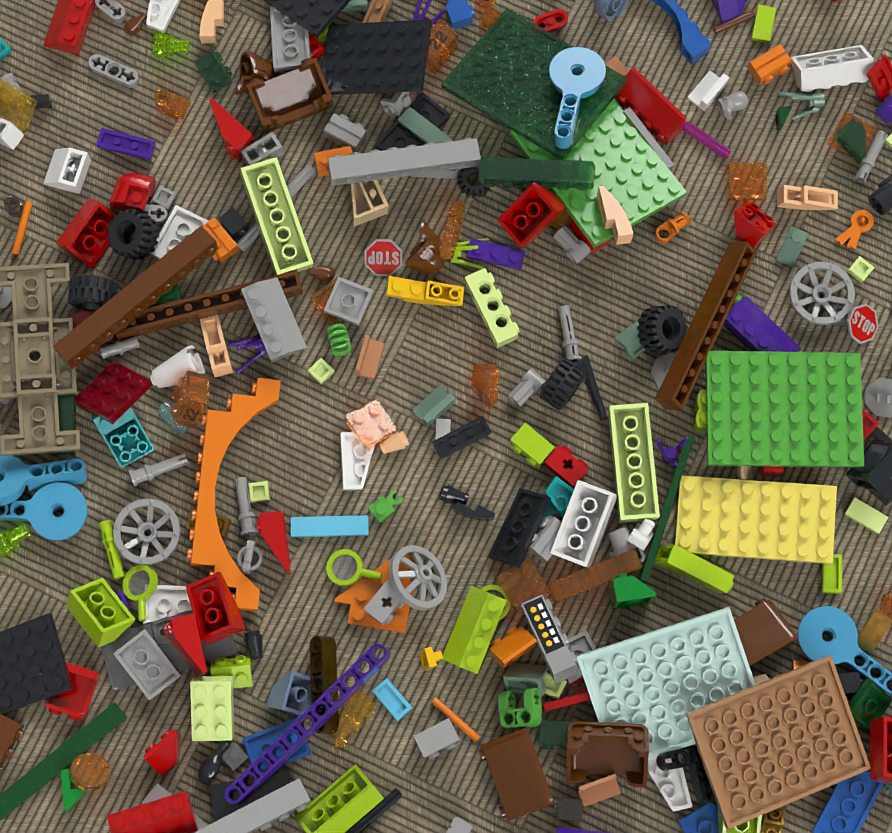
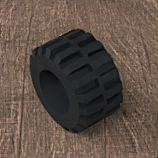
[107,209,159,260]
[67,275,118,312]
[637,305,688,354]
[539,358,586,411]

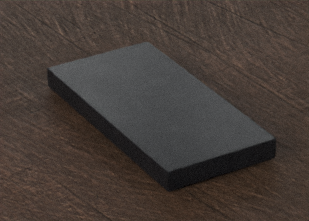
[374,92,450,151]
[488,488,551,568]
[209,770,291,822]

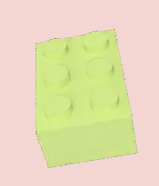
[190,676,234,741]

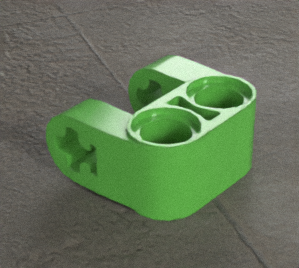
[498,688,542,729]

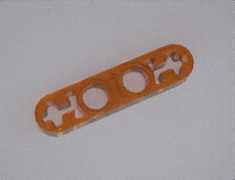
[440,201,465,259]

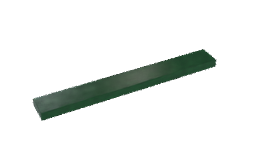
[639,435,694,584]
[0,702,128,821]

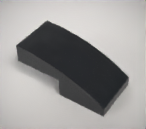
[454,502,495,521]

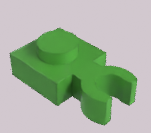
[368,490,403,524]

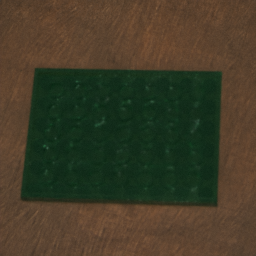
[441,8,628,161]

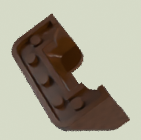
[246,58,333,133]
[734,598,798,666]
[566,721,649,788]
[478,727,554,821]

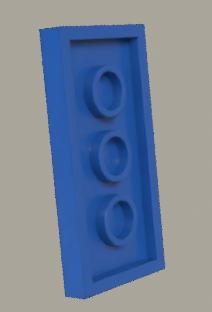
[811,771,885,833]

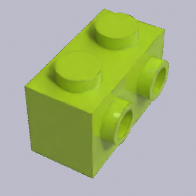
[509,423,555,468]

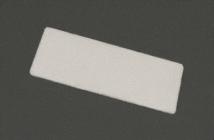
[435,419,451,451]

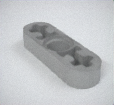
[88,54,139,88]

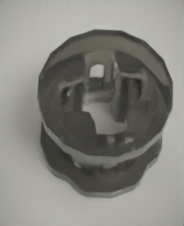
[3,195,24,217]

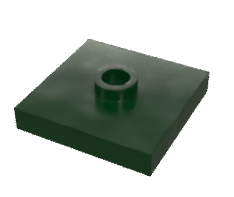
[849,678,892,733]

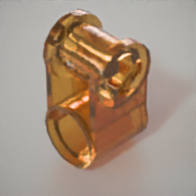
[154,89,191,120]

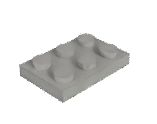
[113,629,182,701]

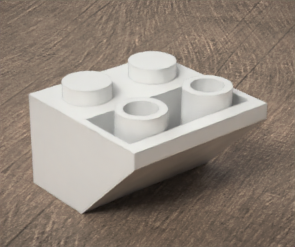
[43,148,91,194]

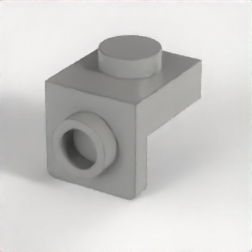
[380,92,412,117]

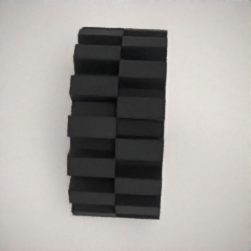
[458,162,492,198]

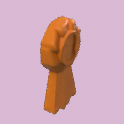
[835,210,874,250]

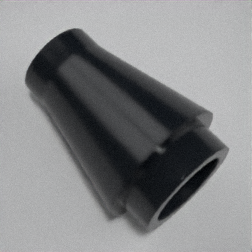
[439,484,469,505]
[244,630,263,660]

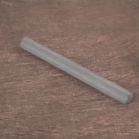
[237,164,315,251]

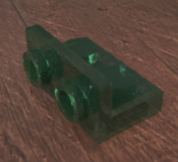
[194,47,232,93]

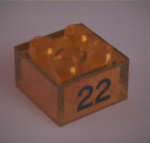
[426,20,458,74]
[171,370,209,428]

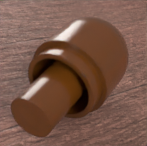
[124,13,147,35]
[308,265,335,281]

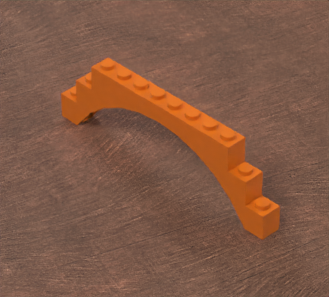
[187,378,281,612]

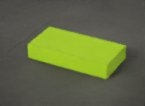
[751,4,776,44]
[821,554,842,594]

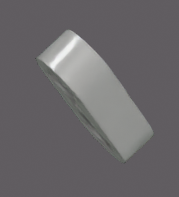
[95,0,126,23]
[132,205,168,224]

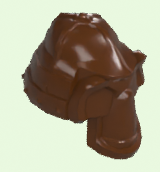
[234,50,275,95]
[405,219,446,274]

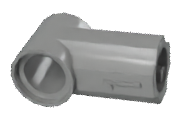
[553,226,591,265]
[508,368,546,407]

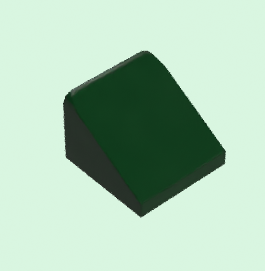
[775,106,792,131]

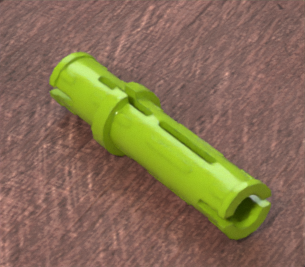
[98,520,125,580]

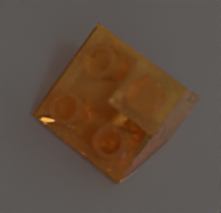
[471,363,500,409]

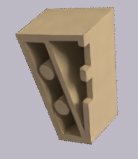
[350,180,389,227]

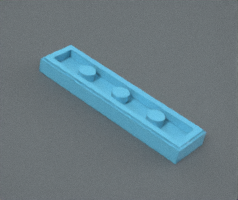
[291,515,369,537]

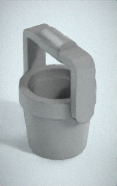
[609,527,646,571]
[237,540,263,574]

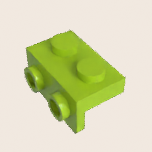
[211,655,253,688]

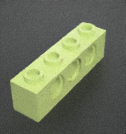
[464,268,520,348]

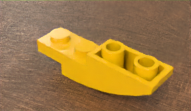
[386,276,464,306]

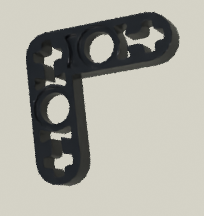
[656,746,715,804]

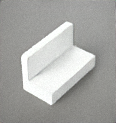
[688,71,729,111]

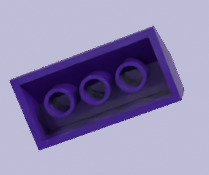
[723,296,801,352]

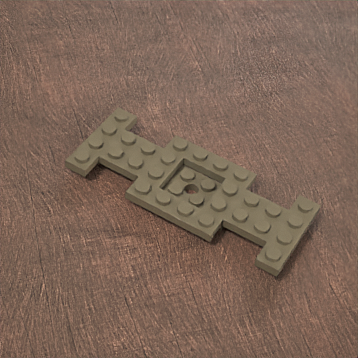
[0,263,81,456]

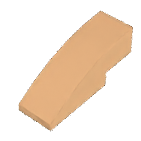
[199,0,224,44]
[777,185,838,210]
[597,186,633,245]
[200,315,233,377]

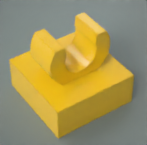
[418,647,443,671]

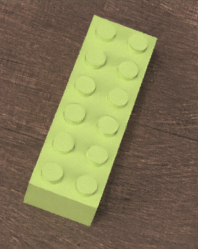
[240,157,314,276]
[608,403,660,524]

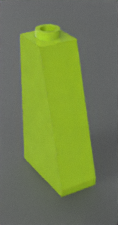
[654,544,734,594]

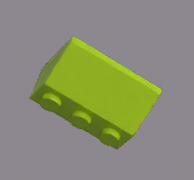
[66,578,135,648]

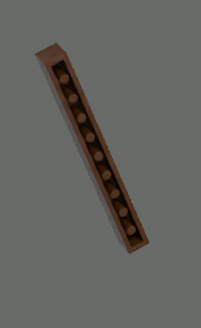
[53,226,219,369]
[655,241,757,410]
[115,270,303,341]

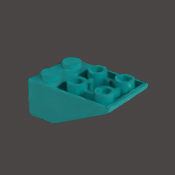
[91,407,155,469]

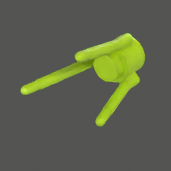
[446,238,489,269]

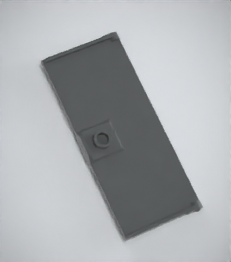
[101,610,238,692]

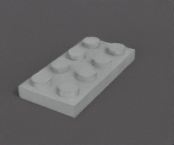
[270,7,311,72]

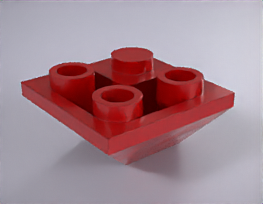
[734,201,777,249]
[143,729,181,776]

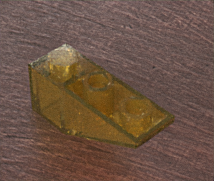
[333,689,376,750]

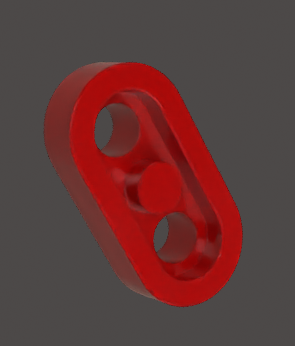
[533,9,568,35]

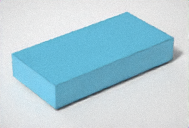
[372,678,413,721]

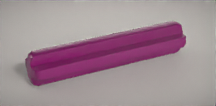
[683,121,731,159]

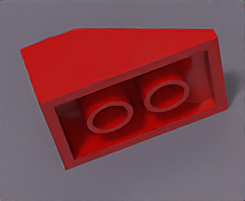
[209,98,254,162]
[256,511,292,575]
[186,572,245,644]
[163,613,207,675]

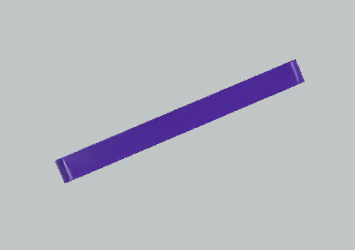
[225,644,391,804]

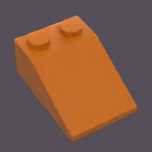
[489,626,537,670]

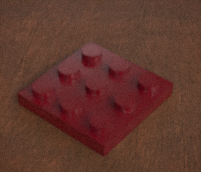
[74,360,153,424]

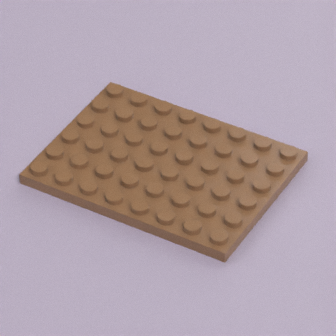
[686,655,871,829]

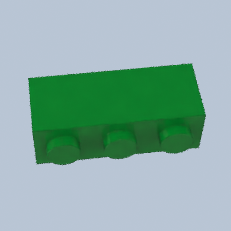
[608,573,656,610]

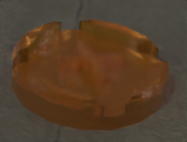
[70,753,111,790]

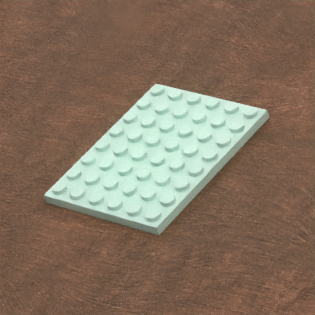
[577,607,756,759]

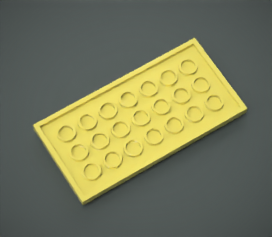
[675,476,837,564]

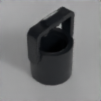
[868,174,892,215]

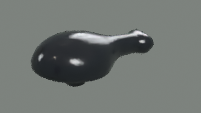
[198,740,231,783]

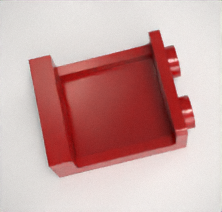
[44,662,101,722]

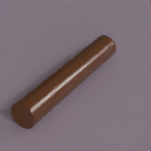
[713,11,755,34]

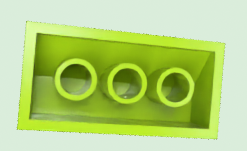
[443,586,507,674]
[294,764,384,833]

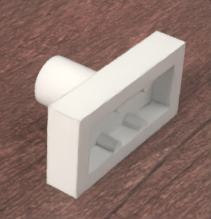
[627,518,655,551]

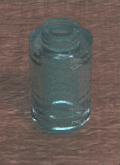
[157,401,191,435]

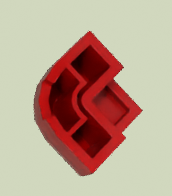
[109,173,156,211]

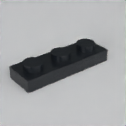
[432,416,492,460]

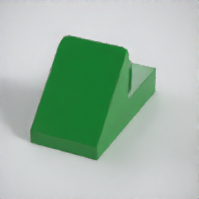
[61,769,90,811]

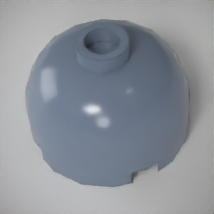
[594,0,628,21]

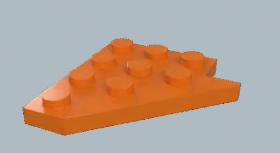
[334,554,416,634]

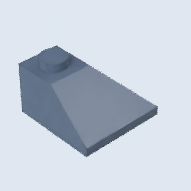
[266,670,312,716]

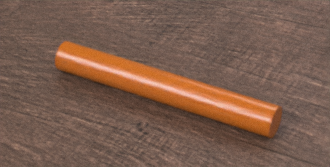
[11,201,32,256]
[431,697,481,742]

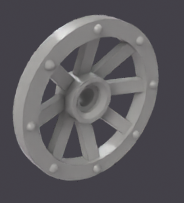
[789,262,855,325]
[113,499,181,565]
[389,545,447,610]

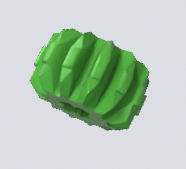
[326,324,351,357]

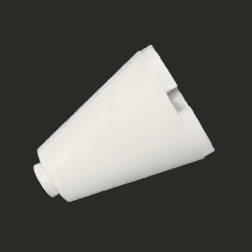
[150,345,206,388]

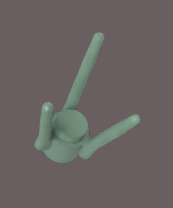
[777,92,825,120]

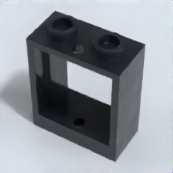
[845,440,892,492]

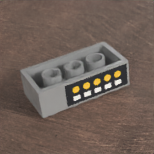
[521,594,579,684]

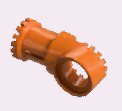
[655,210,692,244]

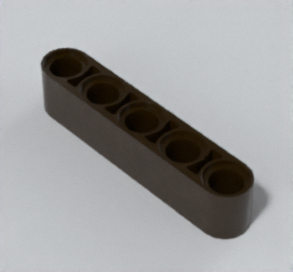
[310,636,339,734]

